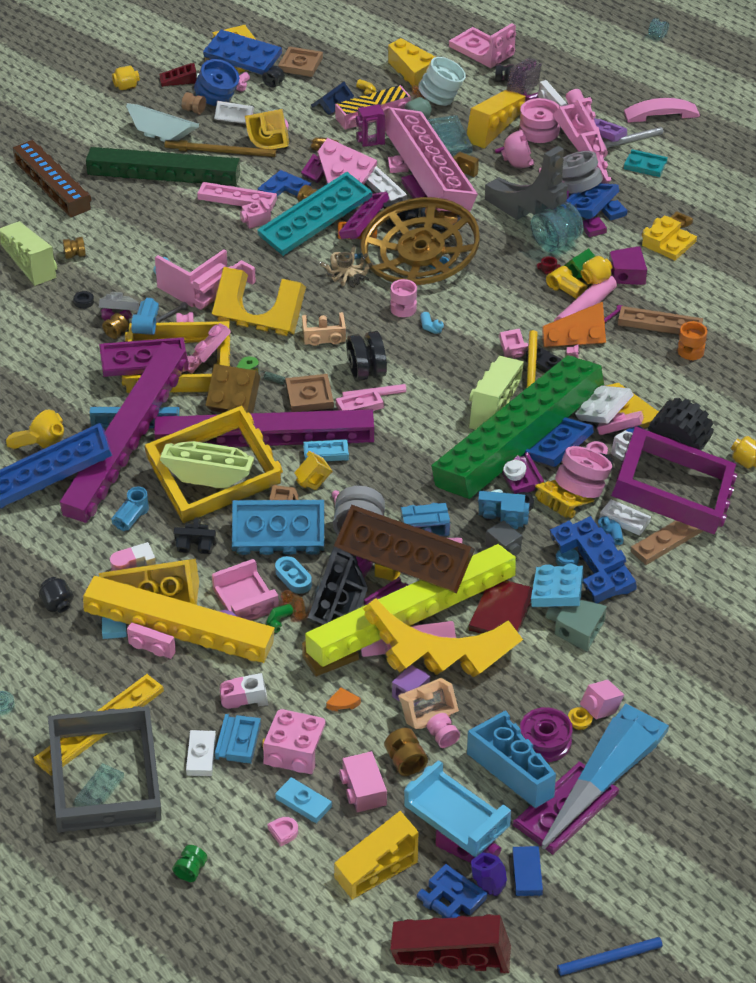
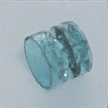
[531,201,584,252]

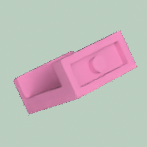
[212,559,279,621]

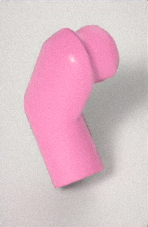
[236,72,250,91]

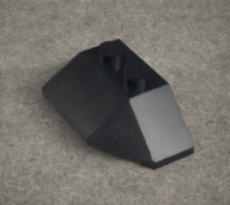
[306,547,368,626]

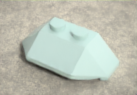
[126,103,199,142]

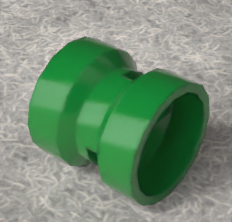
[172,845,208,882]

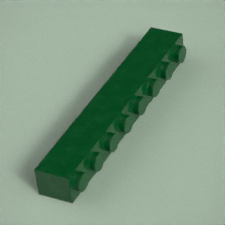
[86,147,240,186]

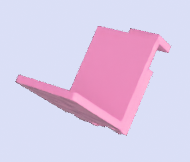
[155,249,256,310]

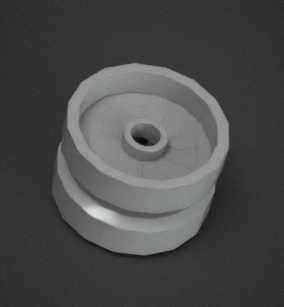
[562,151,603,193]
[333,486,385,535]

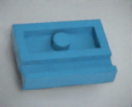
[215,714,261,763]

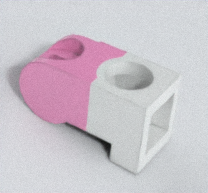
[110,542,156,571]
[220,673,268,709]

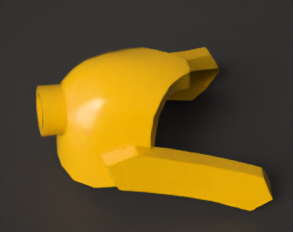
[6,409,64,449]

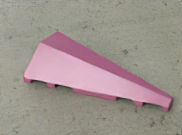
[552,97,611,184]

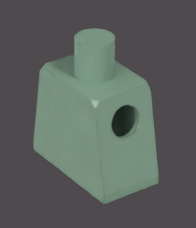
[546,600,607,652]

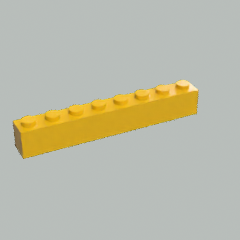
[83,575,275,663]

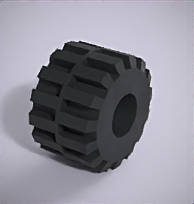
[647,398,714,451]

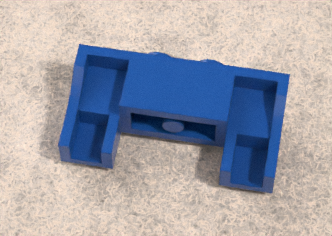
[550,516,637,603]

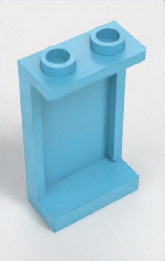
[404,760,511,857]

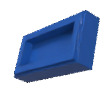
[512,846,543,896]

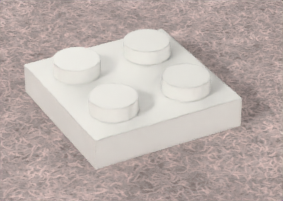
[575,386,634,424]

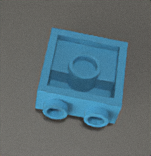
[478,491,529,529]

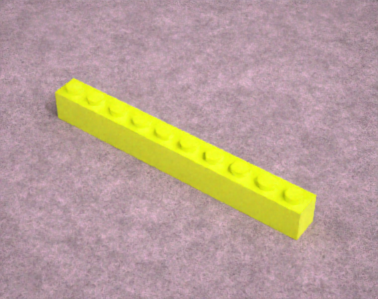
[305,544,516,667]

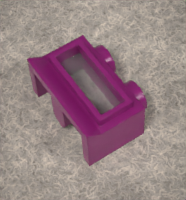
[356,104,385,147]

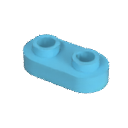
[275,556,312,594]

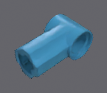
[131,298,159,335]
[111,487,149,531]

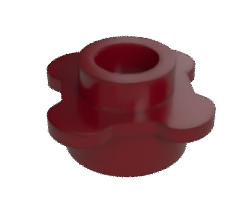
[537,256,561,275]

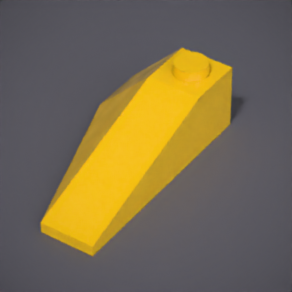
[99,559,199,605]

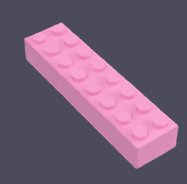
[385,107,478,212]

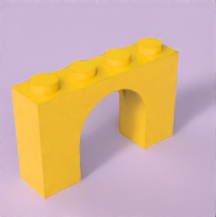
[212,267,306,336]

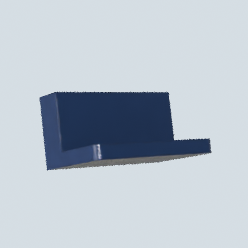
[311,82,354,115]

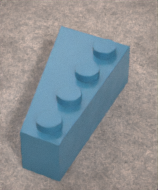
[467,710,556,808]

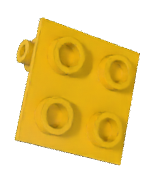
[535,480,595,518]

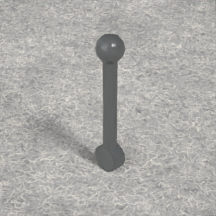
[156,302,188,323]

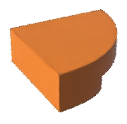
[326,687,361,711]

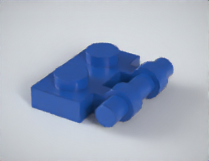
[417,864,487,918]

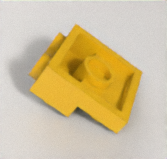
[642,215,697,261]

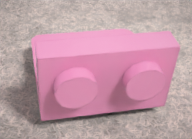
[263,709,325,774]

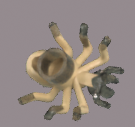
[320,245,373,288]

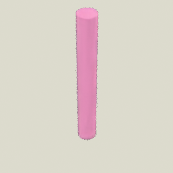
[342,384,406,397]

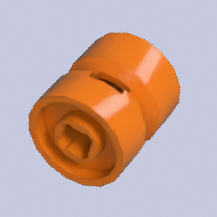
[677,321,707,360]

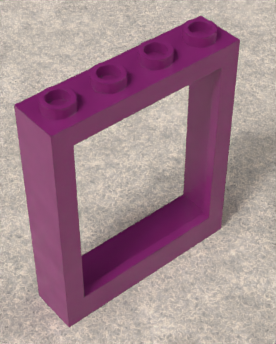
[611,426,737,535]

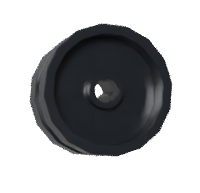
[346,331,387,381]

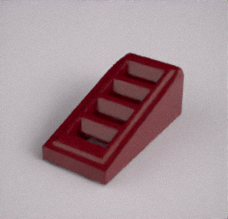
[159,63,197,87]

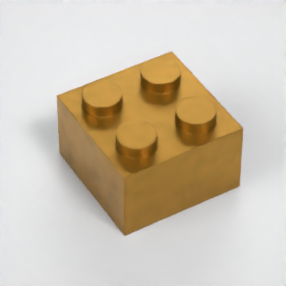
[205,364,261,413]

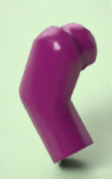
[101,308,132,321]

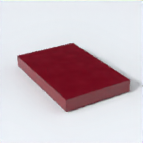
[469,580,533,634]

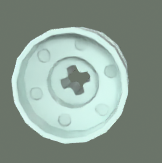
[419,57,466,106]

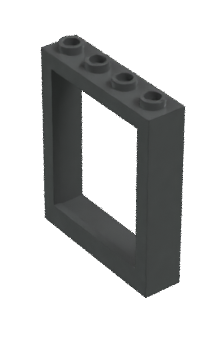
[48,706,162,832]

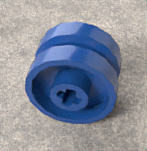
[194,59,240,106]

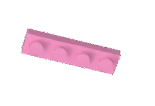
[197,182,277,211]

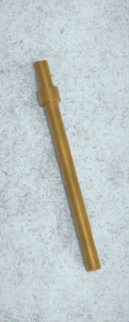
[164,140,276,157]

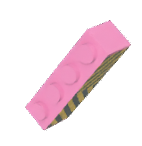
[335,85,411,130]

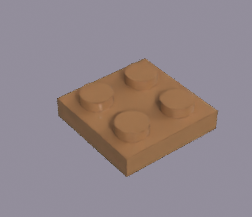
[278,47,323,77]
[285,374,334,412]

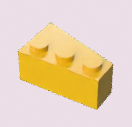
[388,38,435,90]
[334,811,419,899]

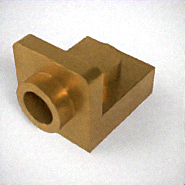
[453,152,479,177]

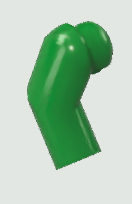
[265,604,293,633]

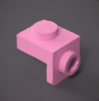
[499,329,529,359]

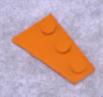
[542,301,606,347]

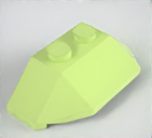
[160,441,254,489]

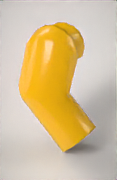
[356,79,376,95]

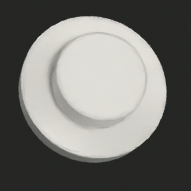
[504,460,526,481]

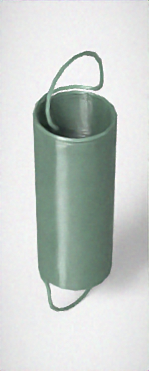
[259,371,287,385]

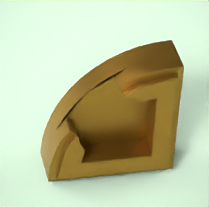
[671,211,693,228]

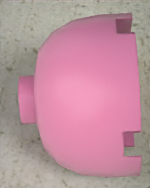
[501,130,534,169]

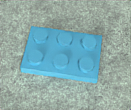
[531,564,583,607]

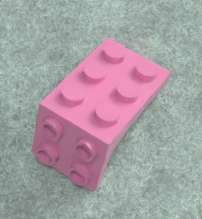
[449,23,516,68]

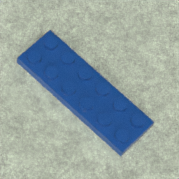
[0,423,113,509]

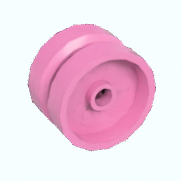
[519,98,560,143]
[555,446,612,498]

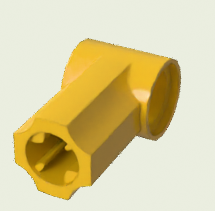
[546,266,588,298]

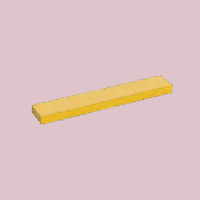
[34,674,164,776]

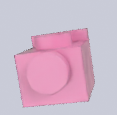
[240,198,271,229]

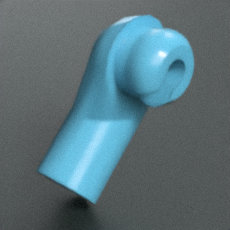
[420,312,444,334]

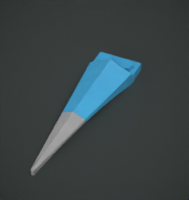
[542,703,669,849]

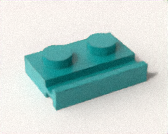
[624,149,668,177]

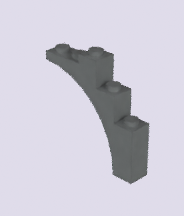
[485,146,568,220]

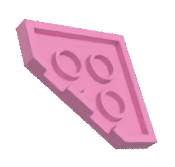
[318,138,377,185]

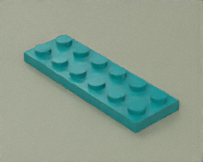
[257,172,372,256]

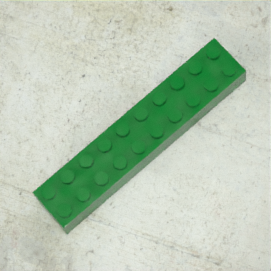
[431,355,604,499]

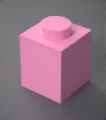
[580,680,624,719]

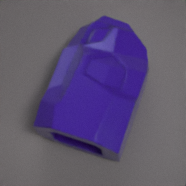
[471,853,507,896]

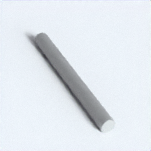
[603,127,663,148]

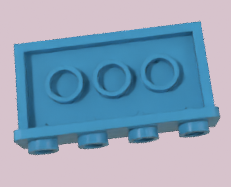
[232,500,324,555]

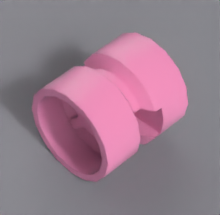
[390,279,417,317]

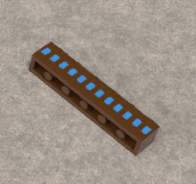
[13,140,92,218]

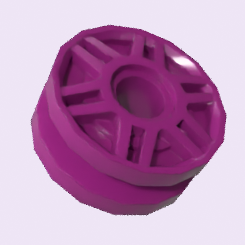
[520,707,572,762]

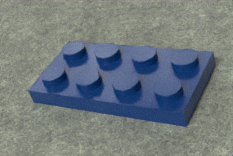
[203,29,282,75]

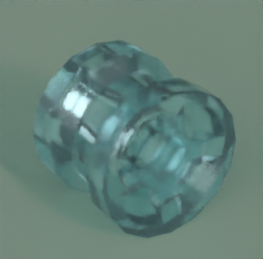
[648,18,669,39]

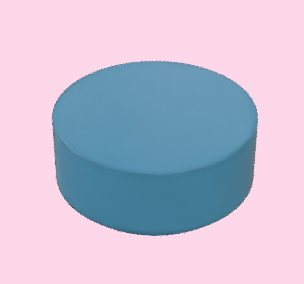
[556,549,579,566]

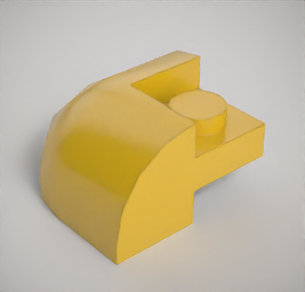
[245,109,289,149]

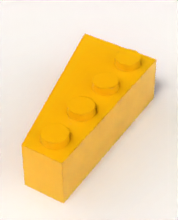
[465,89,526,149]

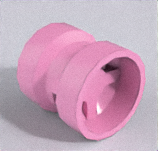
[427,713,460,748]

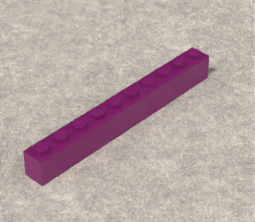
[60,342,189,523]
[154,409,374,447]

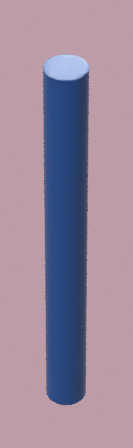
[557,937,663,976]

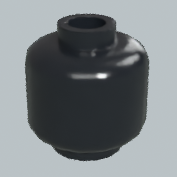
[38,577,74,613]

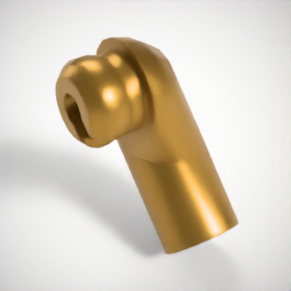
[311,137,339,151]

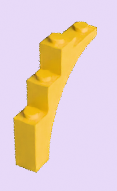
[363,598,523,677]

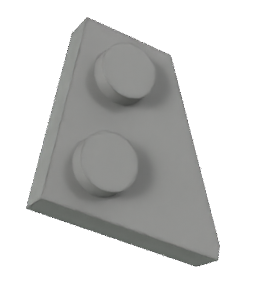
[99,292,139,311]

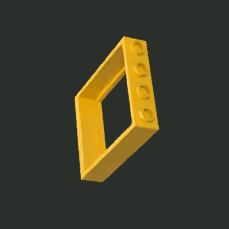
[122,321,230,393]
[145,405,283,523]

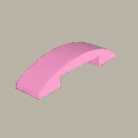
[624,98,700,123]

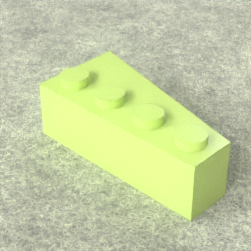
[0,221,57,286]
[469,356,524,430]

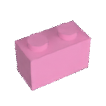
[339,751,387,812]

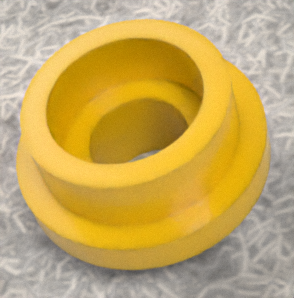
[568,707,593,730]

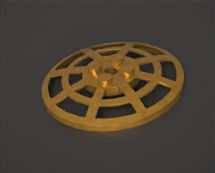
[361,197,480,285]

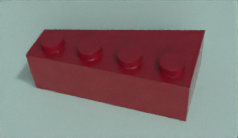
[390,914,511,973]

